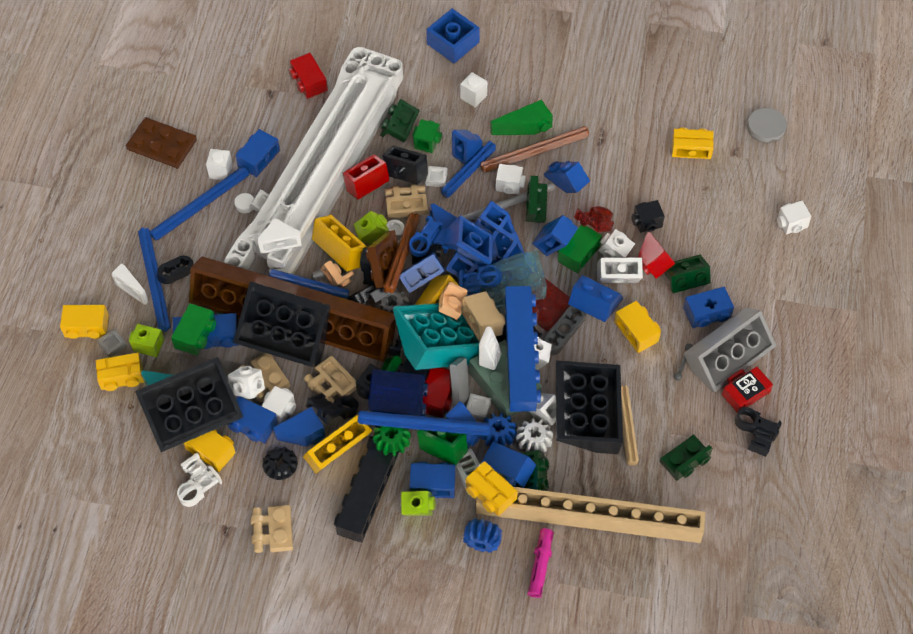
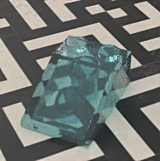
[476,250,547,307]

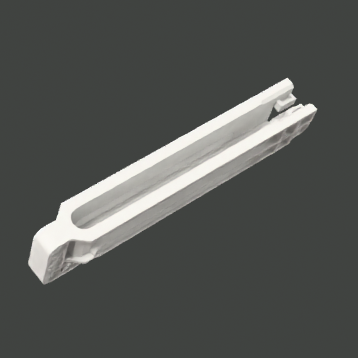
[224,47,403,274]

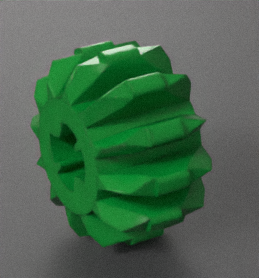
[373,426,411,457]

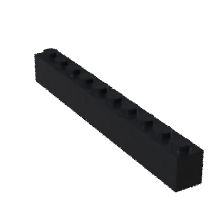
[334,356,430,543]

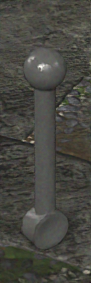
[674,344,693,381]

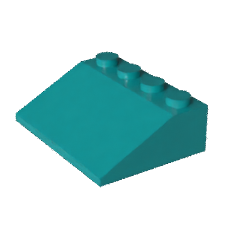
[393,304,480,370]

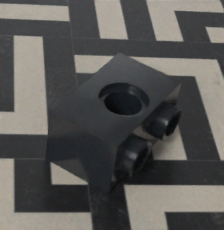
[382,145,428,185]

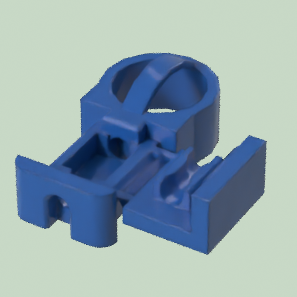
[409,216,450,257]
[459,265,502,296]

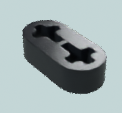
[157,255,194,284]

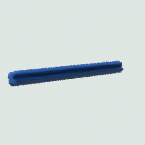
[150,167,249,241]
[138,227,171,332]
[357,411,490,436]

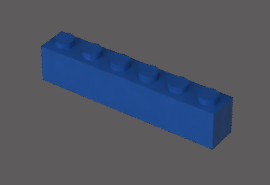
[505,286,541,412]

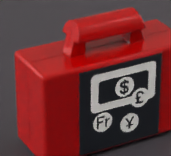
[722,366,773,413]

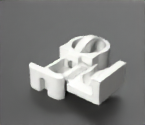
[177,453,222,507]

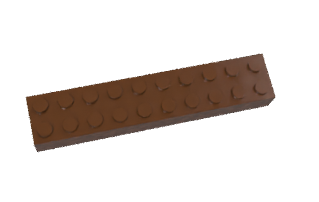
[189,256,396,362]

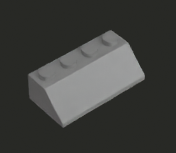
[683,308,777,392]

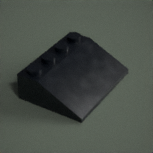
[233,281,331,367]
[135,357,243,452]
[555,360,623,454]

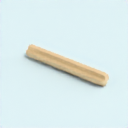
[621,385,639,466]

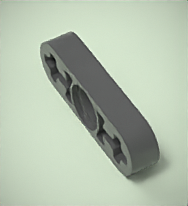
[544,306,586,355]

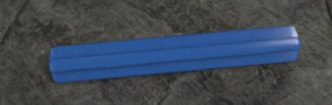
[441,141,496,198]
[269,269,349,299]

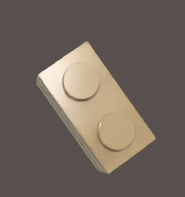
[461,291,505,341]

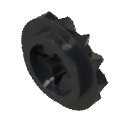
[263,447,298,480]

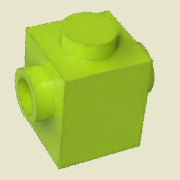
[353,211,389,245]
[129,324,165,358]
[401,491,436,516]

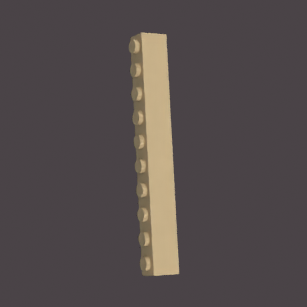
[476,487,705,543]

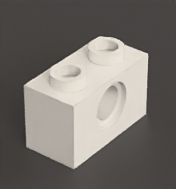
[596,258,643,283]

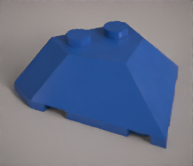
[445,201,536,281]

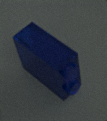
[367,369,428,417]

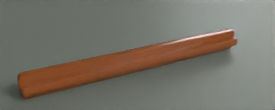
[480,126,589,173]
[383,213,420,294]

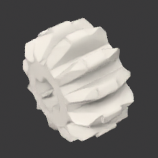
[516,418,553,454]

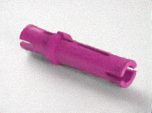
[527,528,554,598]

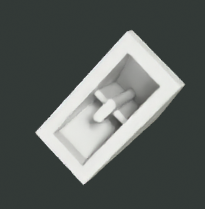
[258,218,302,254]

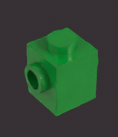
[413,119,442,153]

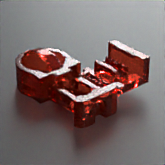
[574,206,614,232]

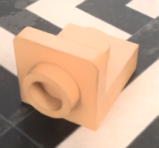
[320,260,354,288]
[439,282,467,320]

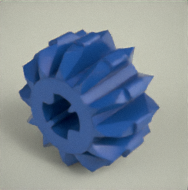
[480,413,517,447]
[463,518,502,553]

